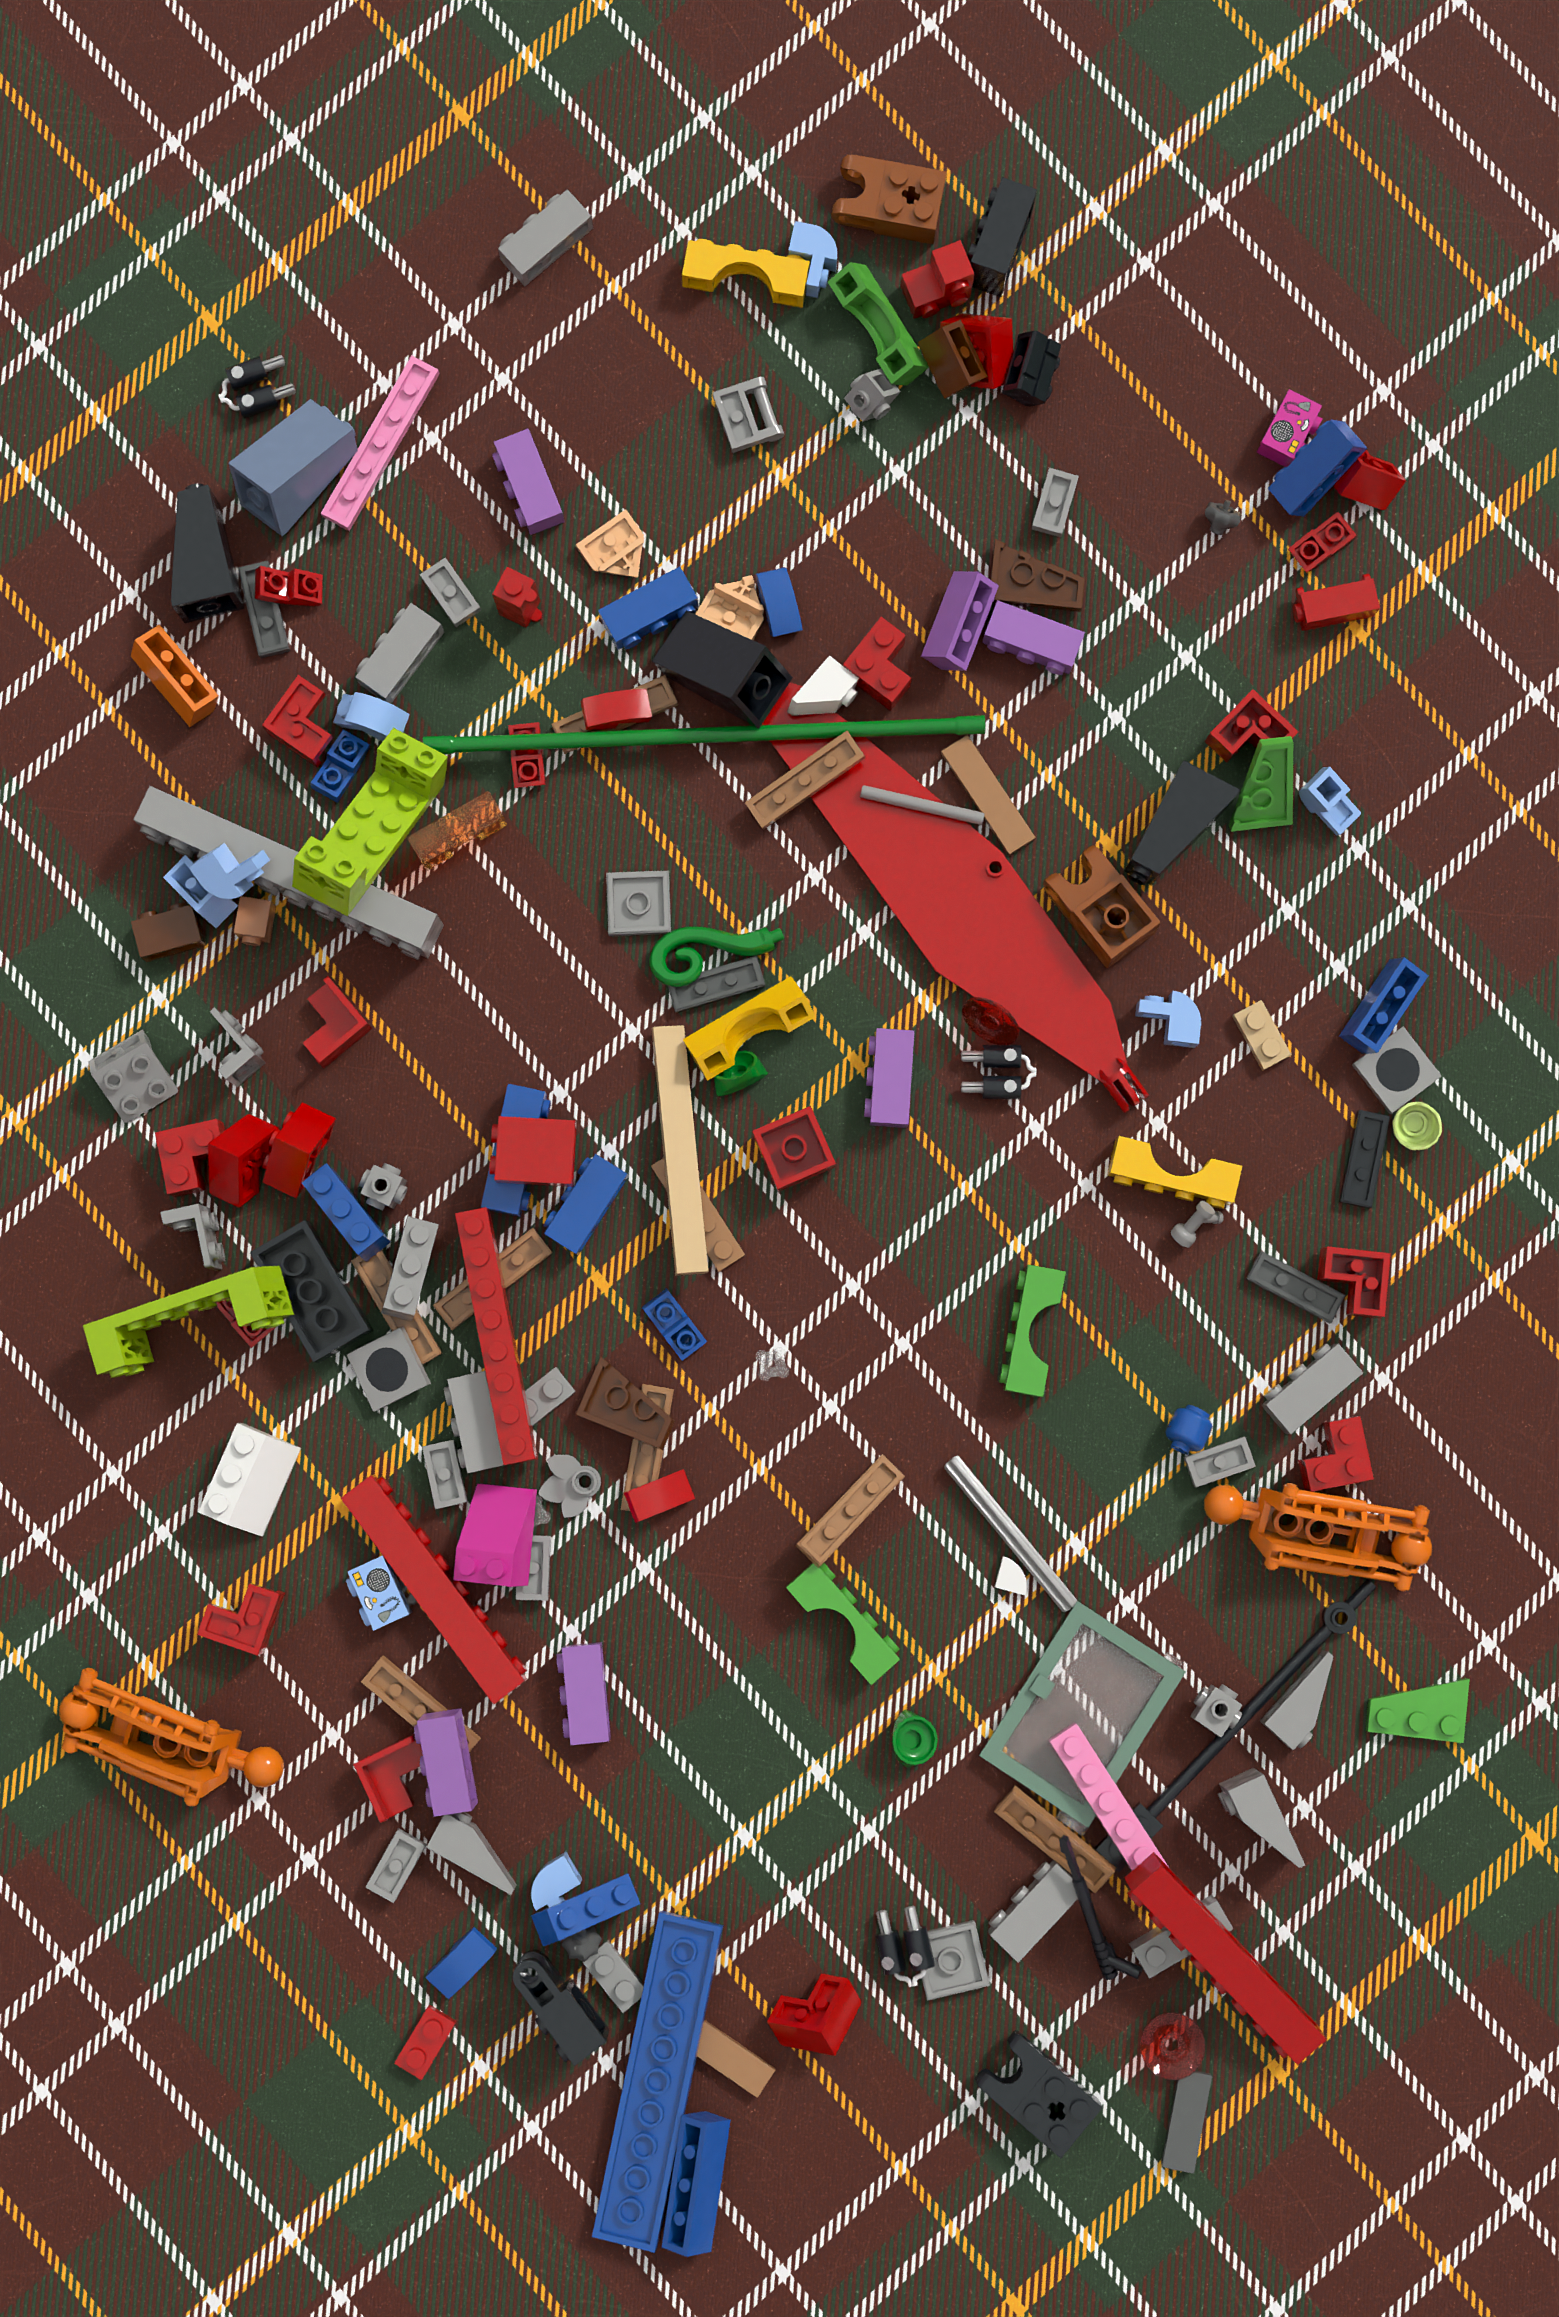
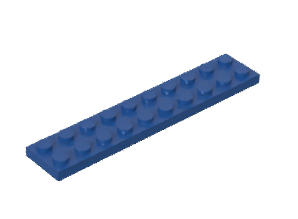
[592,1911,724,2253]

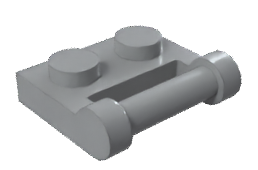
[712,377,785,453]

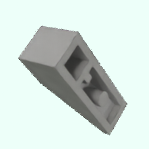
[1260,1650,1334,1750]
[426,1812,517,1895]

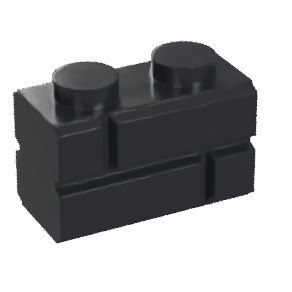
[1002,330,1061,407]

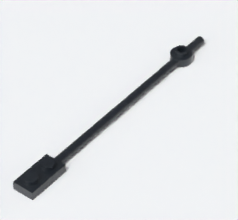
[1095,1579,1377,1872]

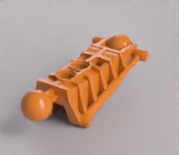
[1204,1483,1432,1591]
[59,1668,284,1807]

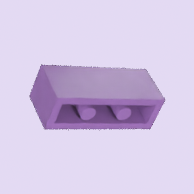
[492,428,564,535]
[921,571,999,671]
[982,600,1085,675]
[864,1028,914,1128]
[557,1642,611,1745]
[414,1708,478,1817]

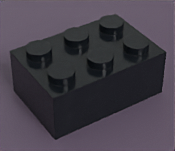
[967,177,1037,298]

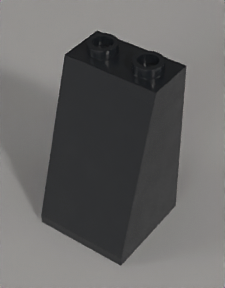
[171,483,245,623]
[652,610,793,729]
[1124,760,1240,886]

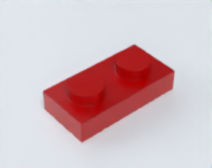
[394,2004,457,2080]

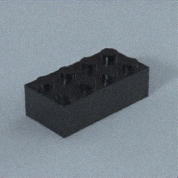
[250,1220,374,1363]

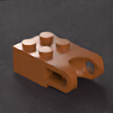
[831,154,947,245]
[1043,845,1161,969]

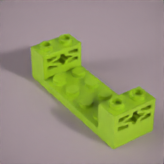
[292,728,448,917]
[83,1266,294,1378]

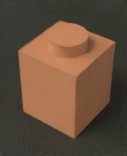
[234,896,276,946]

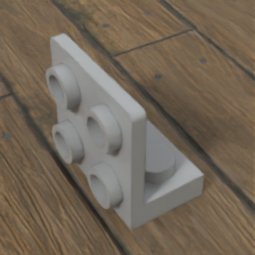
[210,1007,266,1087]
[88,1029,178,1123]
[161,1204,225,1271]

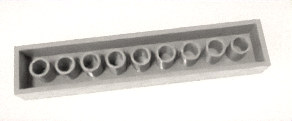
[133,786,444,960]

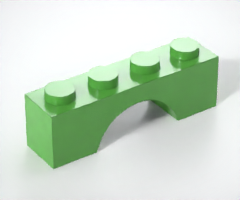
[828,262,929,386]
[999,1264,1066,1397]
[786,1563,900,1685]

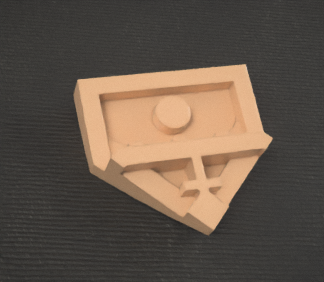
[575,509,644,578]
[695,575,764,640]

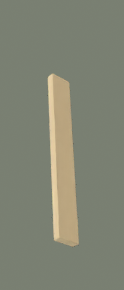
[652,1025,708,1275]

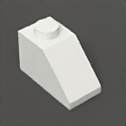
[788,656,859,716]

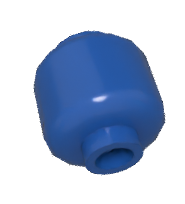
[1165,1405,1213,1455]

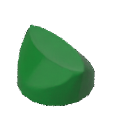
[714,1051,768,1096]
[892,1710,938,1768]

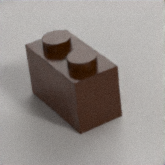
[917,320,988,399]
[131,903,207,962]

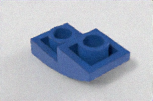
[755,567,803,637]
[311,730,370,803]
[642,1288,707,1361]
[425,1927,497,1999]

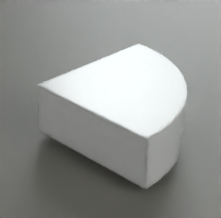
[994,1556,1027,1596]

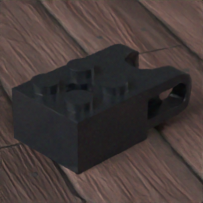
[513,1949,610,2067]
[975,2030,1103,2158]

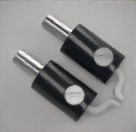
[219,355,296,419]
[961,1045,1036,1099]
[875,1906,935,1987]

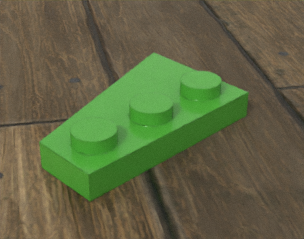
[1229,736,1294,832]
[1365,1678,1470,1743]

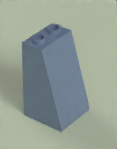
[228,399,358,536]

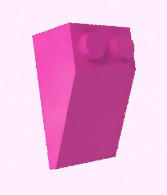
[453,1484,537,1587]

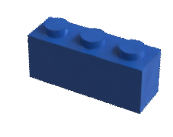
[1268,420,1368,516]
[598,566,699,650]
[1339,957,1429,1054]
[543,1154,629,1256]
[302,1163,391,1262]
[531,1874,640,1946]

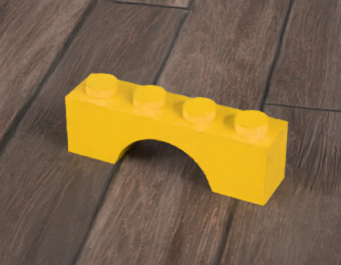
[682,239,810,308]
[683,976,816,1081]
[1107,1136,1242,1209]

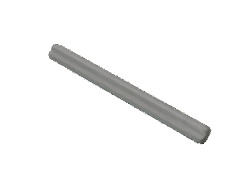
[944,1456,1077,1612]

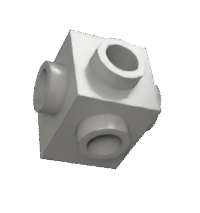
[844,368,901,422]
[359,1163,408,1211]
[1190,1684,1242,1737]

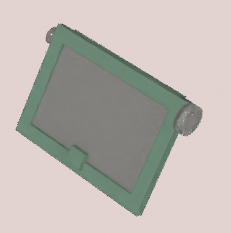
[979,1601,1186,1836]

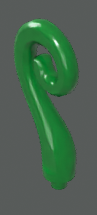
[649,927,784,987]

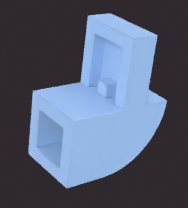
[789,221,837,298]
[333,692,410,741]
[1299,767,1362,835]
[189,843,270,899]
[1135,991,1201,1048]
[531,1852,582,1911]

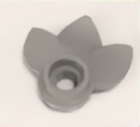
[539,1455,601,1518]

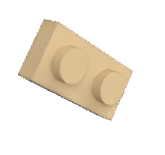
[1232,1000,1292,1071]

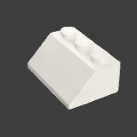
[198,1423,301,1536]

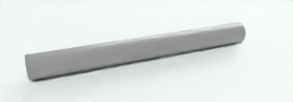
[860,785,985,825]

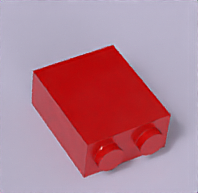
[489,1116,577,1187]

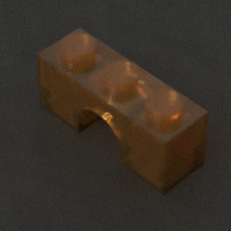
[407,791,507,871]

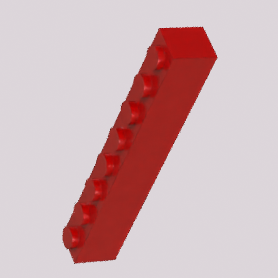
[455,1207,538,1466]
[340,1475,527,1705]
[1124,1852,1327,2065]

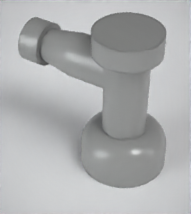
[1171,1201,1223,1248]

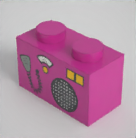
[1257,389,1323,467]

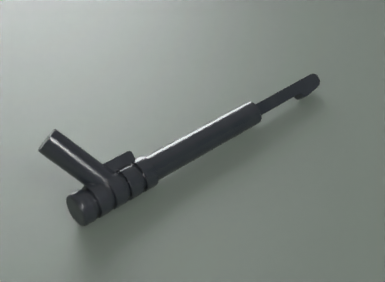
[1059,1835,1143,1980]

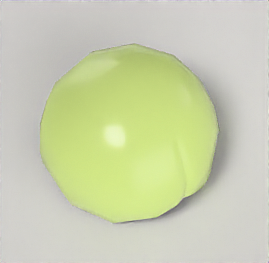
[1392,1102,1442,1150]

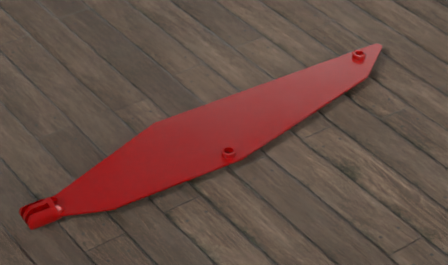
[762,683,1150,1113]

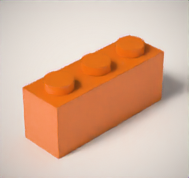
[131,624,219,727]

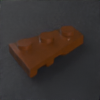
[991,539,1085,612]
[576,1357,675,1450]

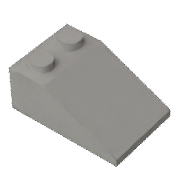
[1218,1768,1305,1868]

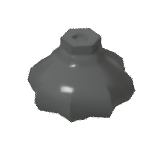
[1205,500,1241,535]
[561,1925,602,1962]

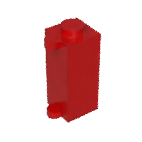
[492,567,543,628]
[1293,574,1380,631]

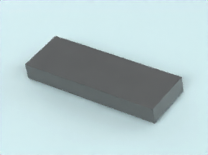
[238,561,290,659]
[668,956,766,1013]
[1245,1251,1346,1324]
[1161,2067,1212,2174]

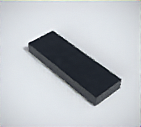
[1339,1110,1390,1209]

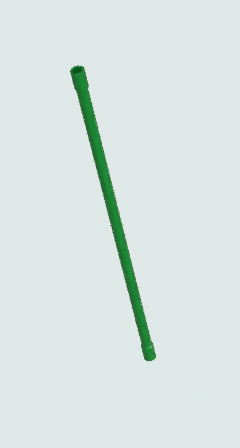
[423,715,986,755]

